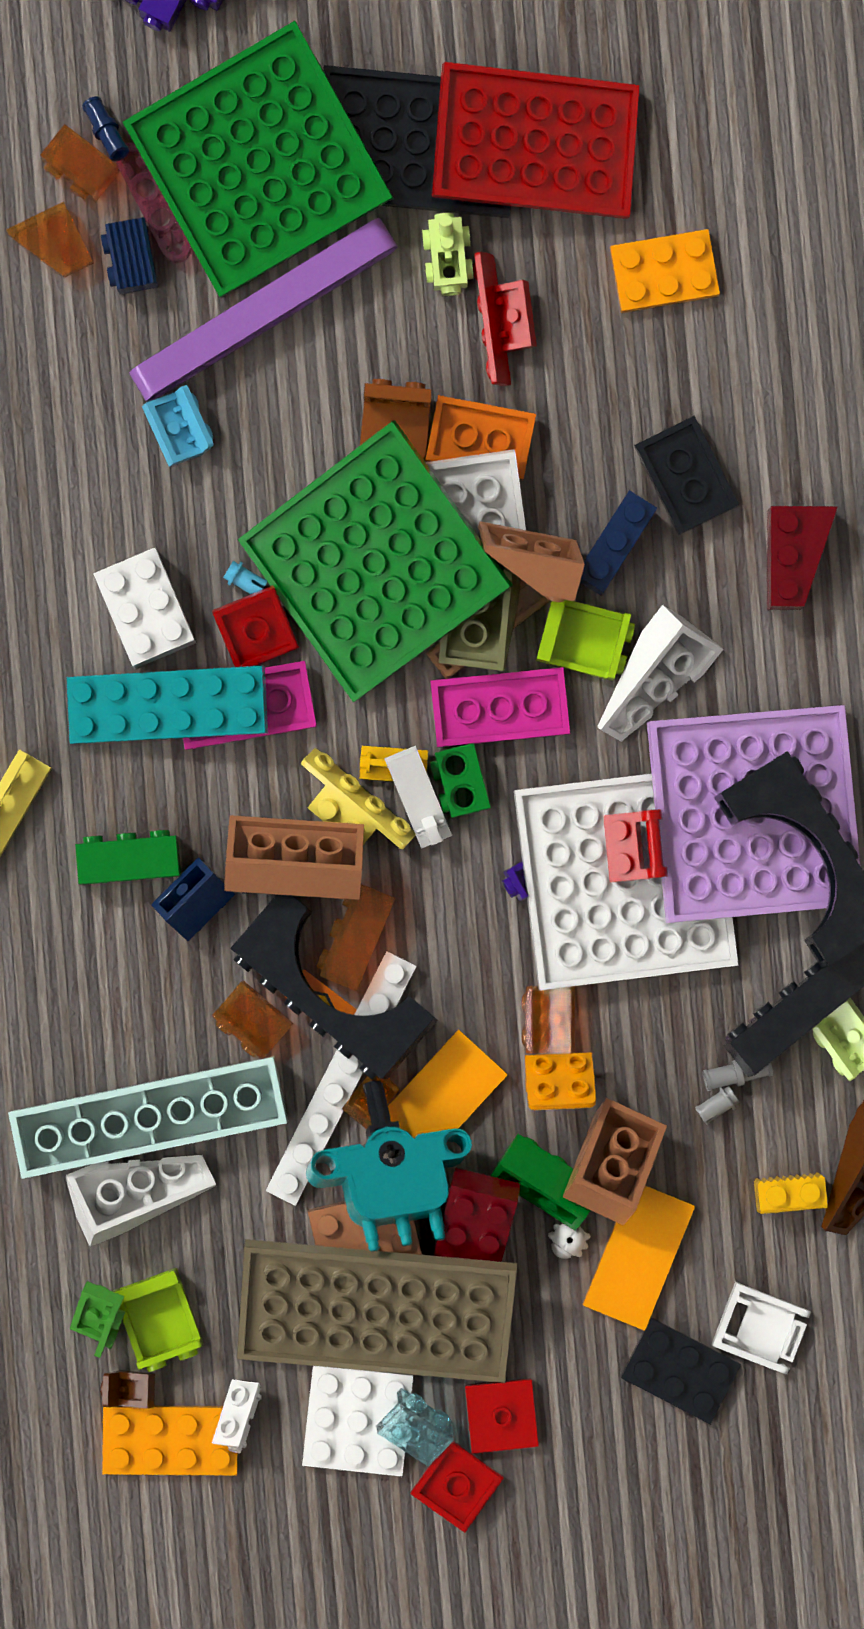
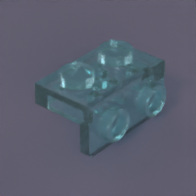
[376,1388,455,1467]

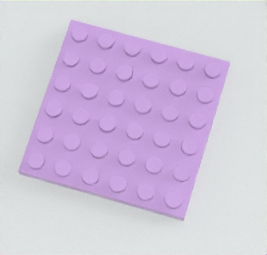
[647,705,861,923]

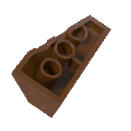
[821,1100,864,1235]

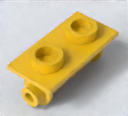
[359,746,428,781]

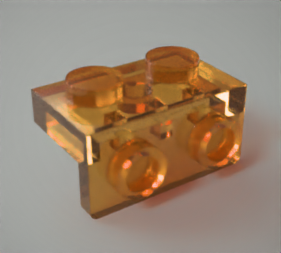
[212,980,293,1059]
[522,986,575,1054]

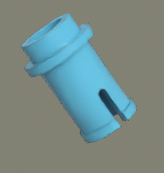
[223,561,267,594]

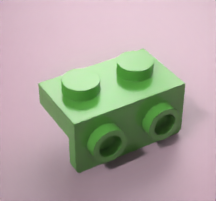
[70,1281,125,1358]

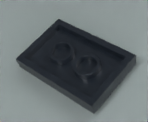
[634,415,739,536]
[620,1317,741,1425]

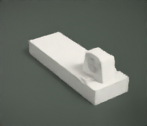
[384,746,452,849]

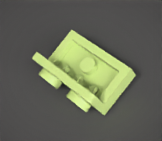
[812,998,864,1081]

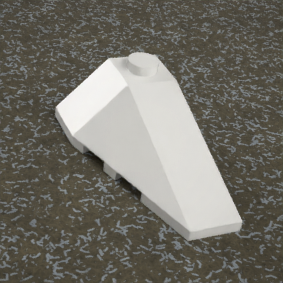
[597,605,724,742]
[66,1155,216,1247]

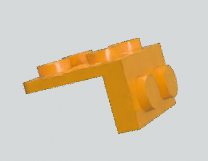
[525,1052,596,1110]

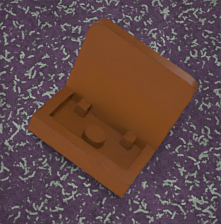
[360,379,432,459]

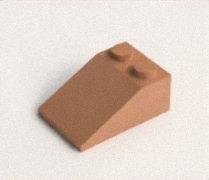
[478,521,585,602]

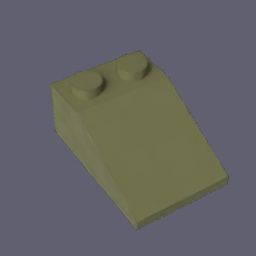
[439,564,521,671]

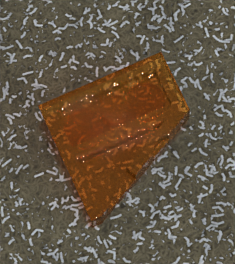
[6,202,94,278]

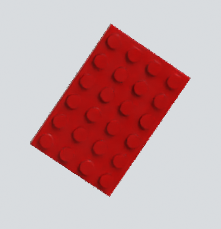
[432,62,640,219]

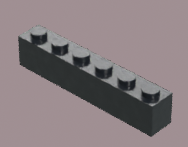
[723,944,864,1077]

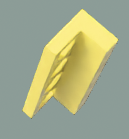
[0,749,52,857]

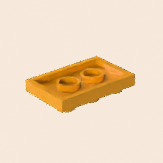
[610,229,720,313]

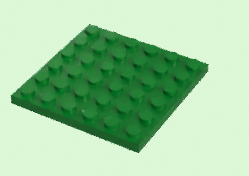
[123,21,394,298]
[237,420,513,702]

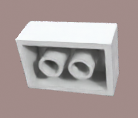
[93,547,196,669]

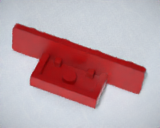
[473,252,537,387]

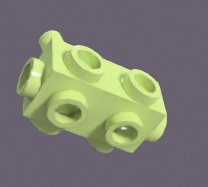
[422,213,473,296]

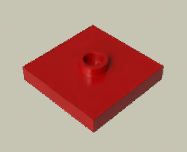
[212,585,299,667]
[465,1378,539,1454]
[410,1437,504,1533]

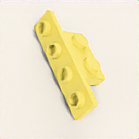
[301,748,415,850]

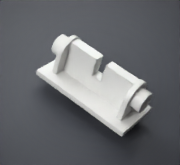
[212,1380,262,1453]

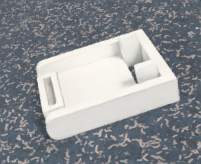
[712,1282,811,1374]

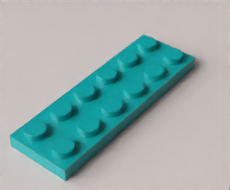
[67,666,268,744]

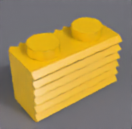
[754,1172,828,1214]

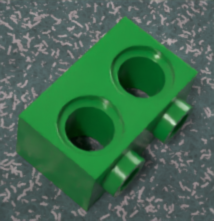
[430,743,491,819]

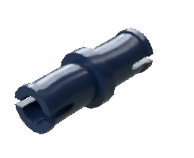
[82,96,129,161]

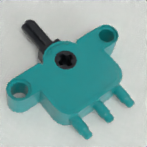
[306,1080,472,1252]

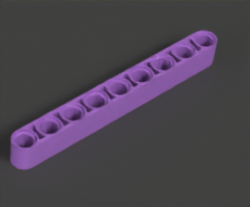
[129,218,398,402]

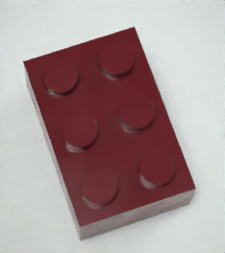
[432,1167,520,1262]

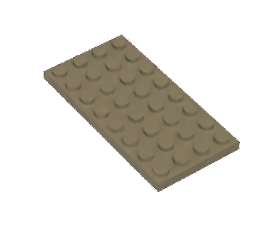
[237,1239,517,1383]

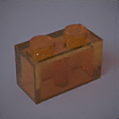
[40,124,120,203]

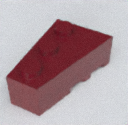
[767,506,838,610]

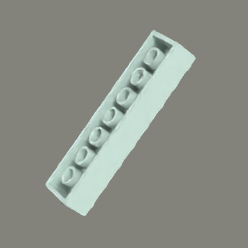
[8,1056,288,1179]

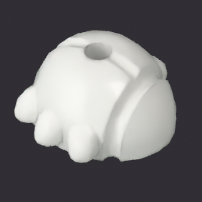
[548,1223,590,1259]

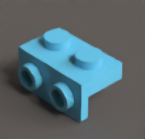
[142,385,214,467]

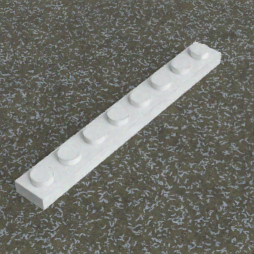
[266,951,416,1206]

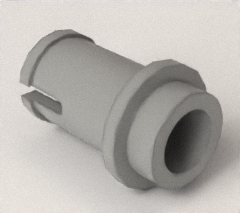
[695,1086,740,1125]

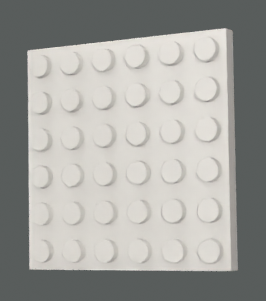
[514,774,738,990]

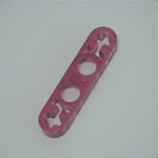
[116,143,192,263]

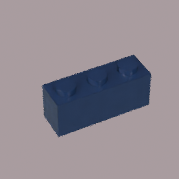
[580,490,657,596]

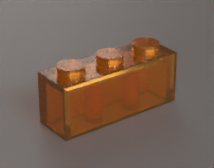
[316,884,396,991]

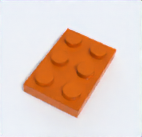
[425,395,536,481]

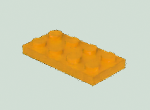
[102,1405,238,1476]

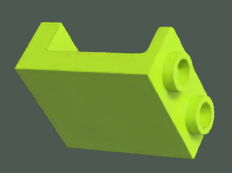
[536,600,635,681]
[112,1268,204,1372]

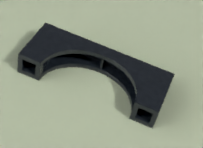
[714,751,864,968]
[230,895,438,1081]

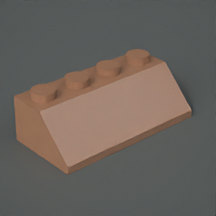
[224,815,364,900]

